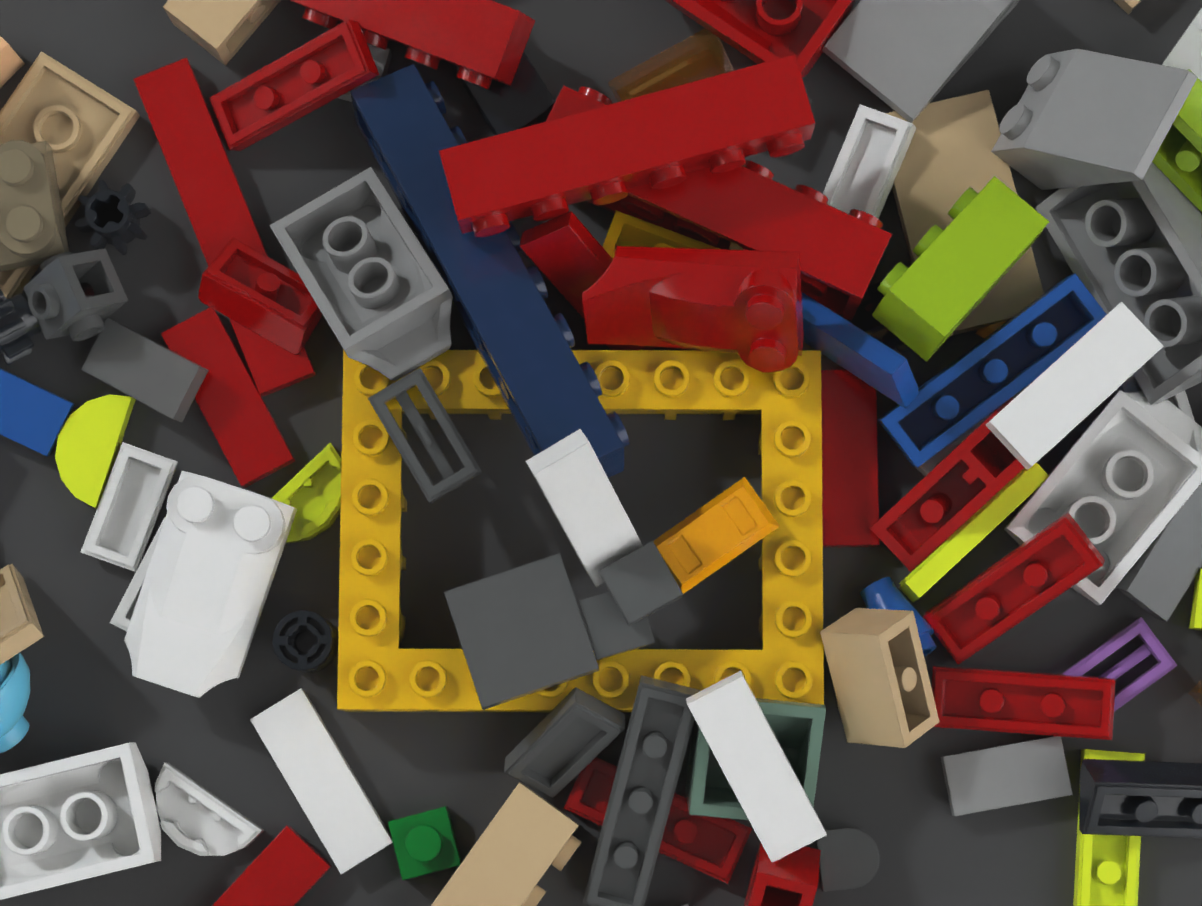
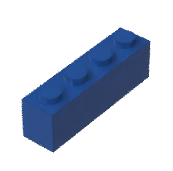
[877,273,1107,468]

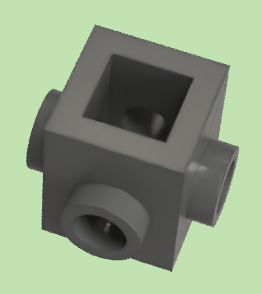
[23,248,128,341]

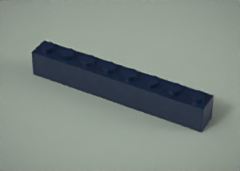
[350,64,630,478]

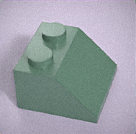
[685,698,826,820]

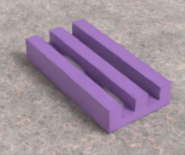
[1062,617,1178,712]

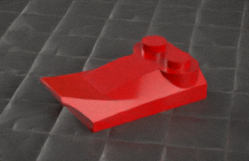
[665,0,856,79]
[582,246,804,373]

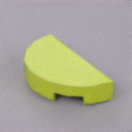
[55,394,136,509]
[271,442,341,544]

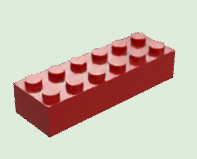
[546,85,892,321]

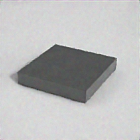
[444,553,599,710]

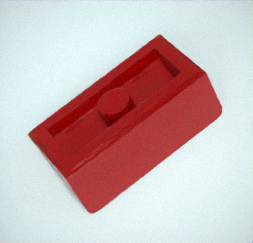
[198,237,323,355]

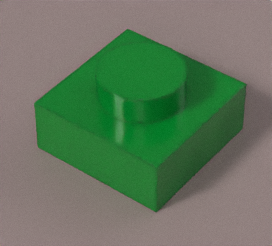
[388,806,462,881]

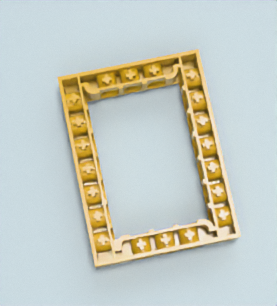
[337,350,824,713]

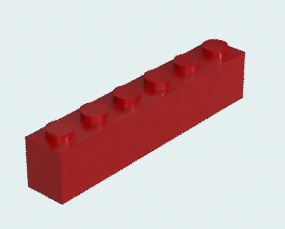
[439,54,815,237]

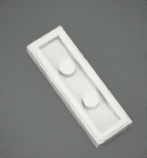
[986,302,1164,470]
[526,429,643,587]
[686,671,827,863]
[250,688,393,874]

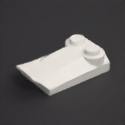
[1004,390,1202,605]
[124,471,297,698]
[0,742,161,900]

